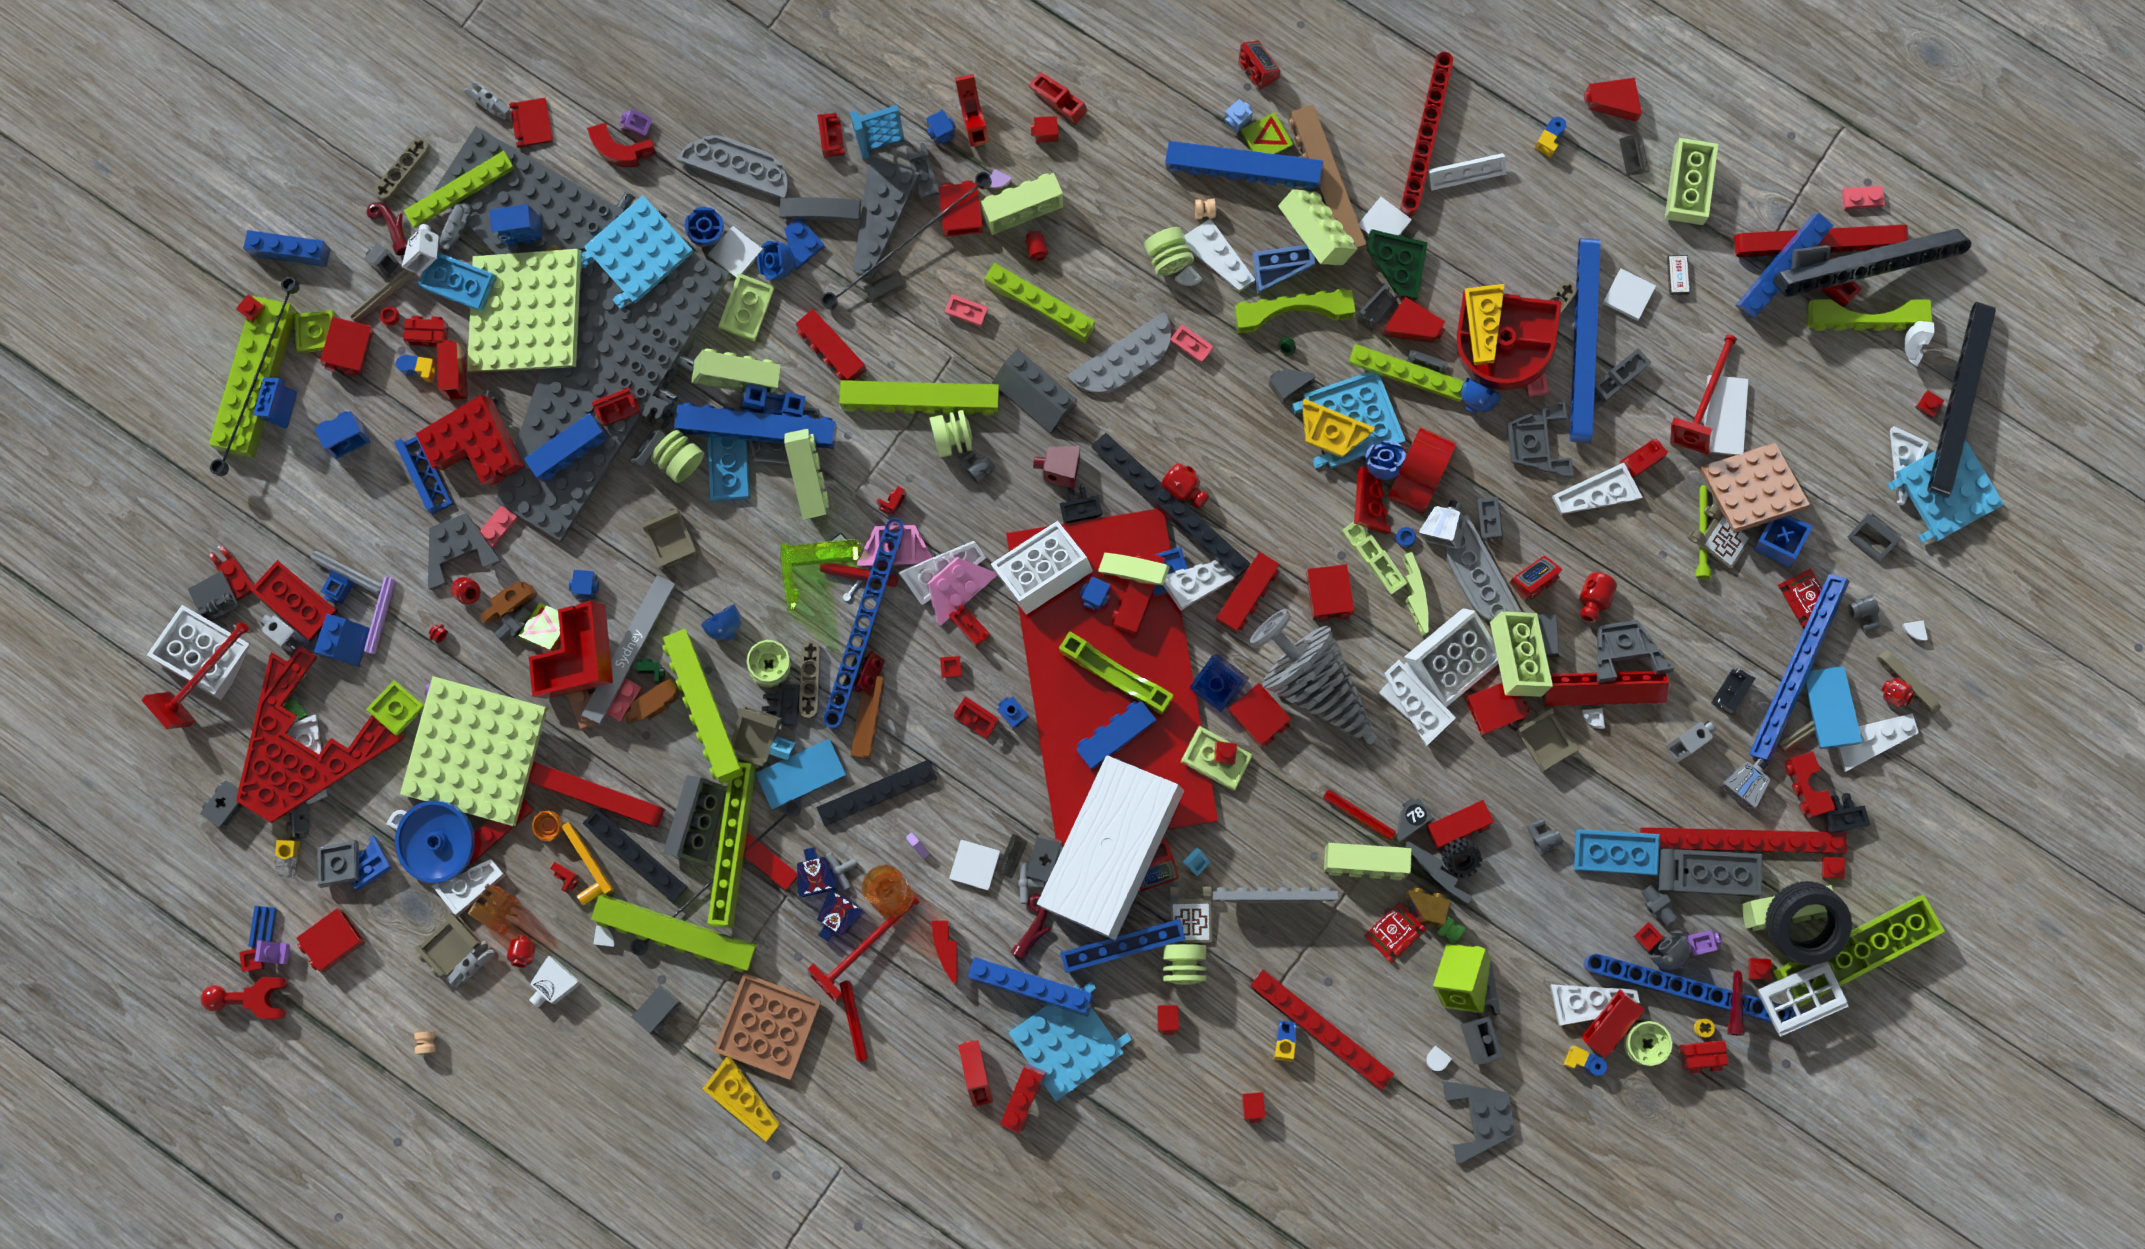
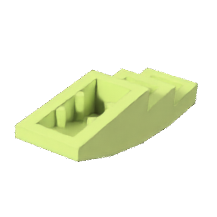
[1341,521,1407,595]
[1402,552,1429,637]
[1098,553,1170,585]

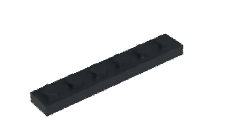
[816,759,937,826]
[582,808,688,903]

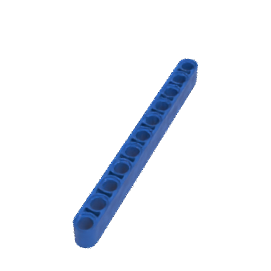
[1570,238,1601,443]
[823,518,904,729]
[1583,954,1807,1029]

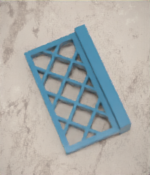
[850,105,905,160]

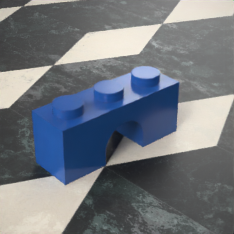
[740,383,806,417]

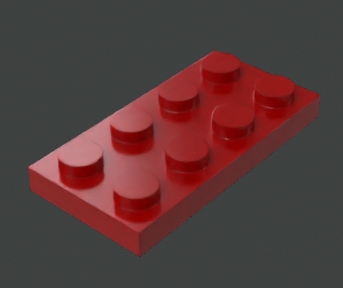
[250,560,338,641]

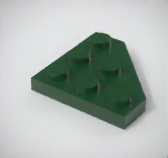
[1366,229,1428,300]

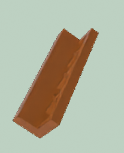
[850,676,885,760]

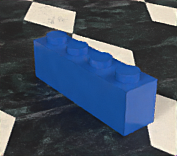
[243,230,330,267]
[524,413,608,482]
[1076,701,1156,771]

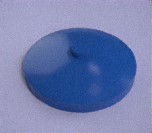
[395,801,475,883]

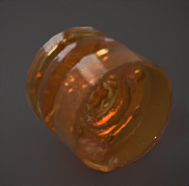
[862,864,913,918]
[468,883,524,936]

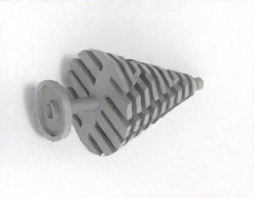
[1250,609,1377,745]

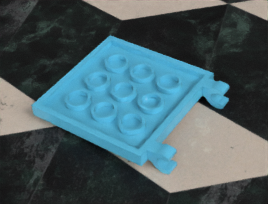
[581,195,694,309]
[1291,372,1406,469]
[1887,439,2004,543]
[1009,981,1132,1101]

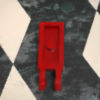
[208,545,254,600]

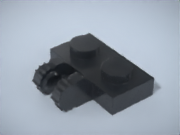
[1059,484,1103,524]
[761,683,800,726]
[1824,793,1870,833]

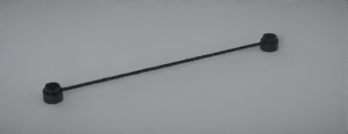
[821,172,992,310]
[210,277,300,477]
[630,800,801,956]

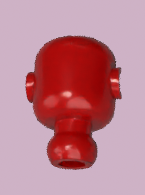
[1161,463,1209,509]
[1579,572,1617,623]

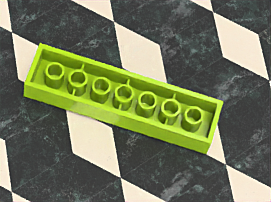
[209,296,297,459]
[1773,895,1945,1007]

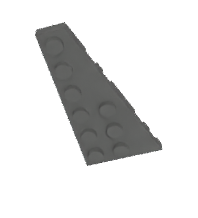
[853,155,921,280]

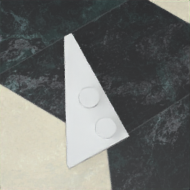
[1890,426,1929,506]

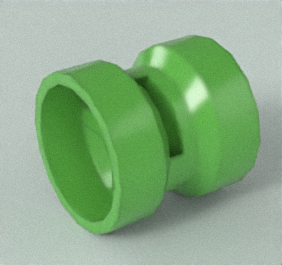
[1437,916,1466,945]

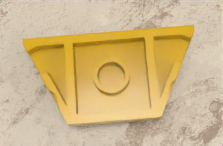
[1302,399,1375,458]

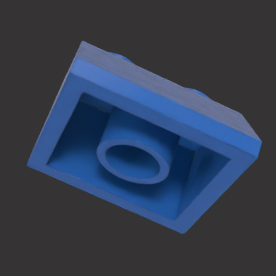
[314,614,370,667]

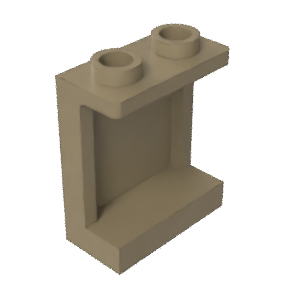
[641,509,699,571]
[731,705,782,768]
[1515,708,1579,772]
[414,913,481,978]

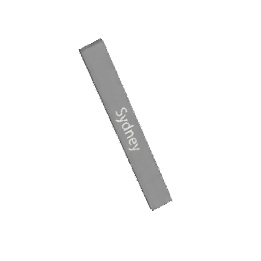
[582,575,676,725]

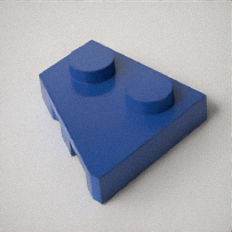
[784,218,825,270]
[351,835,393,891]

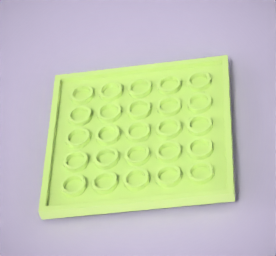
[467,249,581,373]
[400,676,548,826]

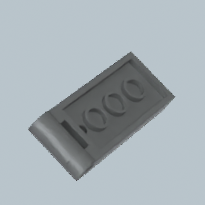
[1659,849,1762,897]

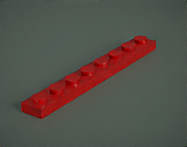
[1250,970,1394,1090]

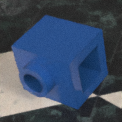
[926,110,956,144]
[569,570,599,601]
[1080,576,1110,610]
[997,696,1029,730]

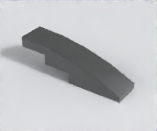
[779,197,861,222]
[1594,348,1652,411]
[1404,841,1472,906]

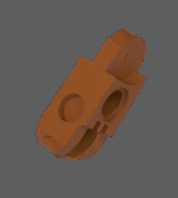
[480,582,538,625]
[624,679,679,724]

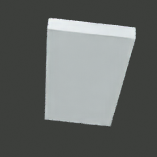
[1704,375,1748,456]

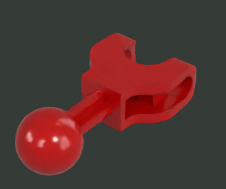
[200,977,288,1020]

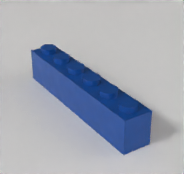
[1735,213,1834,318]
[1060,918,1185,973]
[968,957,1094,1017]

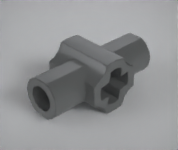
[494,606,532,643]
[1641,885,1677,926]

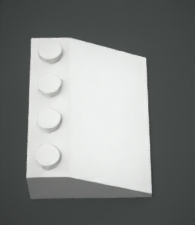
[991,521,1093,615]
[147,605,250,700]
[1404,609,1499,707]

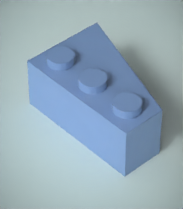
[1252,245,1315,295]

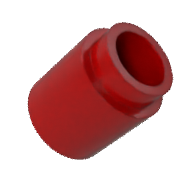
[1025,231,1049,262]

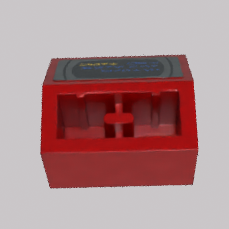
[1238,40,1281,90]
[1509,555,1562,601]
[1139,838,1179,892]

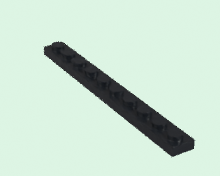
[1091,433,1251,579]

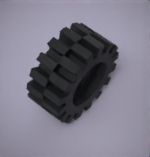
[1442,838,1482,878]

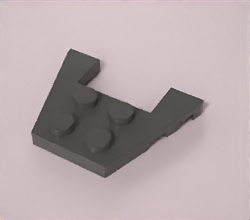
[1507,401,1573,477]
[750,407,820,466]
[428,513,502,591]
[1597,620,1675,683]
[1442,1081,1516,1164]

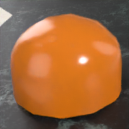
[532,811,563,841]

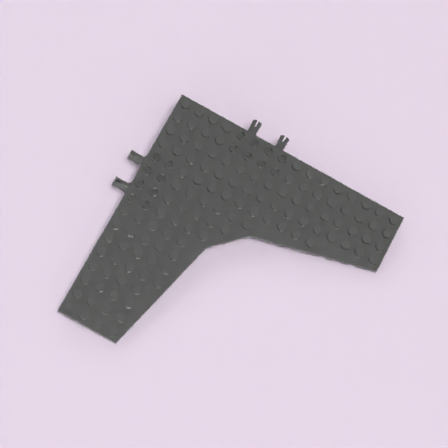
[434,126,731,542]

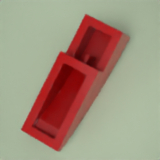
[1028,72,1088,125]
[932,920,958,984]

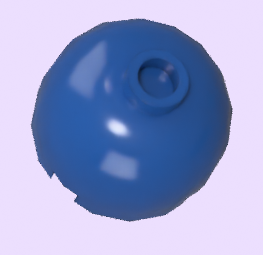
[684,207,724,247]
[757,241,795,280]
[1461,377,1502,414]
[1366,441,1406,480]
[700,604,742,641]

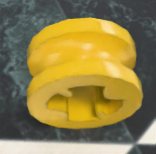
[1694,1019,1715,1037]

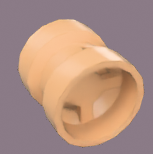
[1195,199,1216,219]
[414,1031,436,1054]

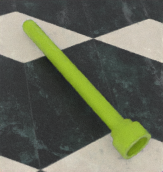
[1695,485,1712,580]

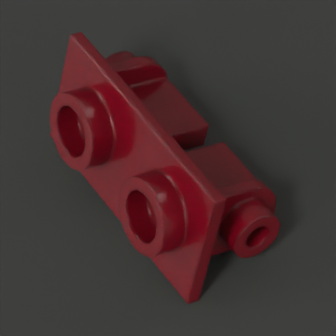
[854,651,885,696]

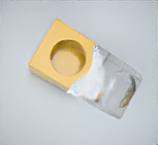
[275,840,301,879]

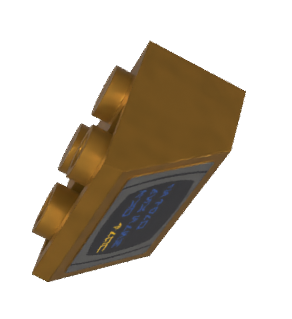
[1404,888,1450,928]

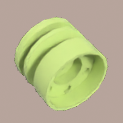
[1144,227,1194,276]
[930,410,972,458]
[651,430,704,483]
[747,640,791,688]
[1163,945,1207,985]
[1623,1021,1672,1066]

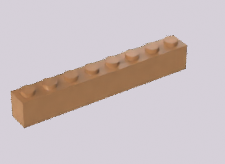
[1288,104,1366,254]

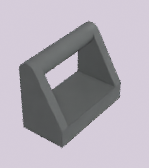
[1847,510,1901,562]

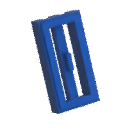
[248,906,277,948]

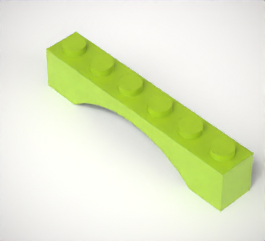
[984,262,1095,344]
[1234,288,1355,334]
[1807,300,1932,331]
[1059,631,1173,715]

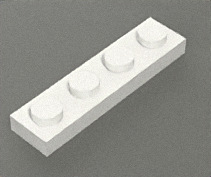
[1427,153,1506,191]

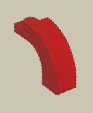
[955,74,990,147]
[587,122,656,168]

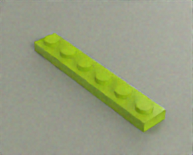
[404,151,515,228]
[1348,344,1465,402]

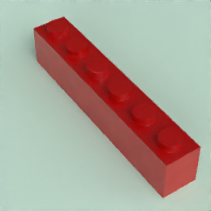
[1542,671,1669,707]

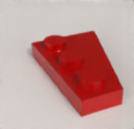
[1354,466,1391,535]

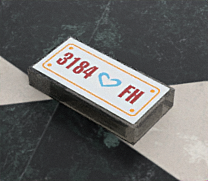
[1667,255,1690,295]

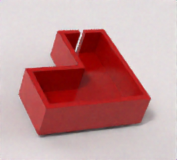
[415,395,525,486]
[528,601,613,699]

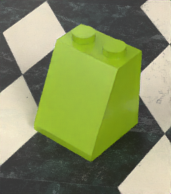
[1433,944,1491,1013]

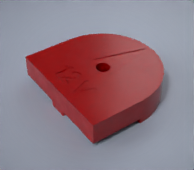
[1457,291,1562,390]

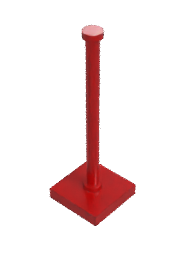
[1670,335,1737,455]
[141,622,249,730]
[807,894,920,1004]

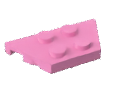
[857,525,932,567]
[927,557,997,626]

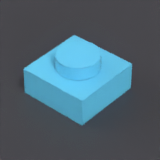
[769,736,796,760]
[1183,847,1211,876]

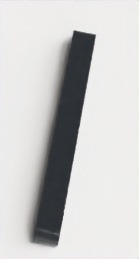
[1773,229,1972,297]
[1927,301,1996,498]

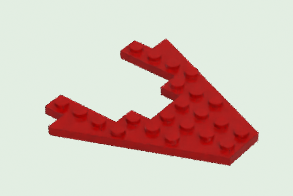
[236,646,406,824]

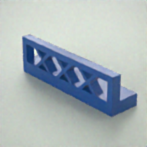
[394,436,453,515]

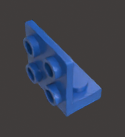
[253,378,297,428]

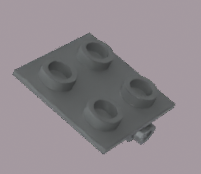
[188,571,239,621]

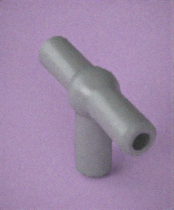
[826,852,858,891]
[1018,863,1044,904]

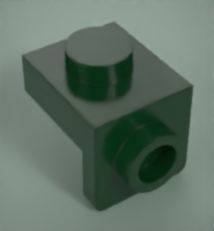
[635,659,665,685]

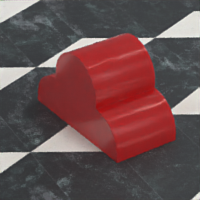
[1387,427,1457,514]

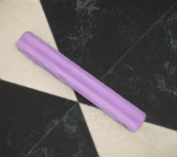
[364,577,396,654]

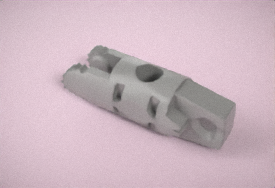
[464,81,510,120]
[439,203,470,251]
[447,941,495,987]

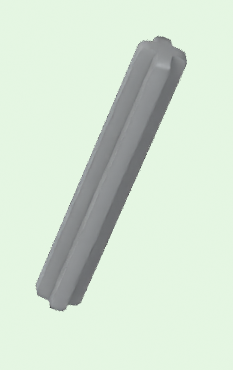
[311,551,382,595]

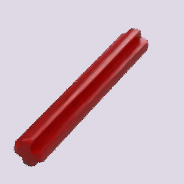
[820,561,898,587]
[1323,789,1396,841]
[839,980,868,1062]

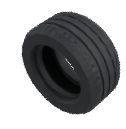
[1765,881,1852,965]

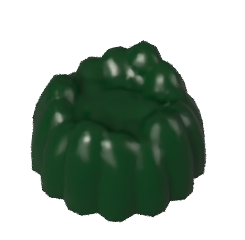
[1278,337,1296,355]

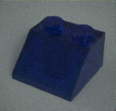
[1189,654,1249,712]

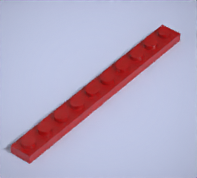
[1640,827,1847,854]

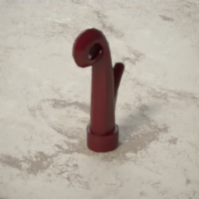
[366,202,408,256]
[1010,894,1050,961]
[1727,970,1745,1036]

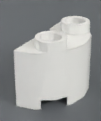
[1905,321,1934,366]

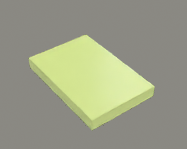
[718,273,775,342]
[1181,726,1252,791]

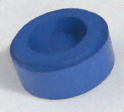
[1396,527,1416,548]

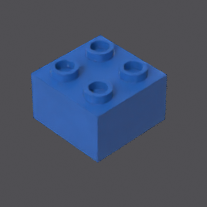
[490,204,542,246]
[315,411,371,459]
[1754,515,1813,568]

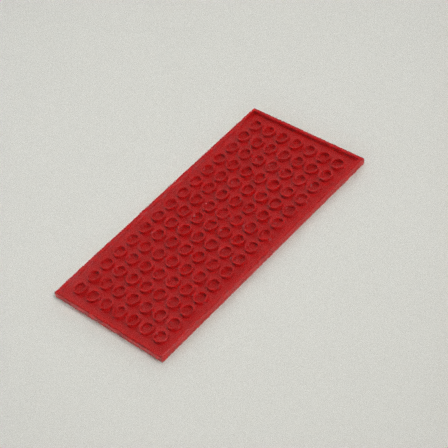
[1006,509,1218,847]

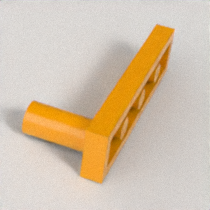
[561,822,615,906]

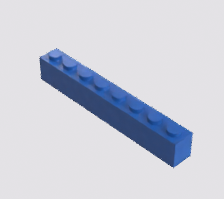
[1165,141,1324,190]
[674,403,837,449]

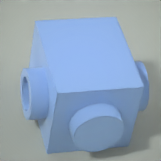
[1224,99,1253,134]

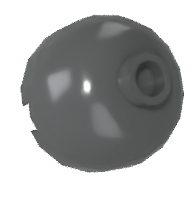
[1648,930,1691,970]

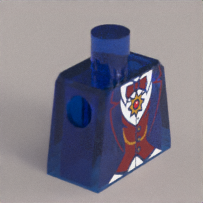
[797,847,839,898]
[817,889,865,942]

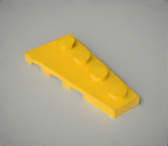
[1465,284,1505,365]
[702,1056,780,1142]

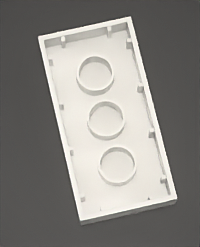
[1037,755,1184,940]

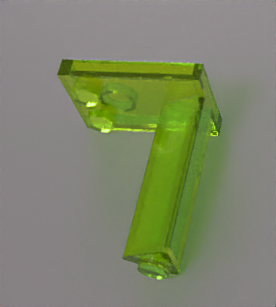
[779,538,861,611]

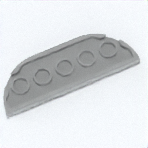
[677,135,788,199]
[1067,312,1171,394]
[1445,515,1521,622]
[1213,887,1338,903]

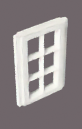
[1758,962,1848,1036]

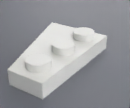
[432,859,505,916]

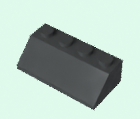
[992,348,1077,434]
[663,775,727,867]

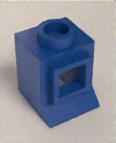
[320,570,354,604]

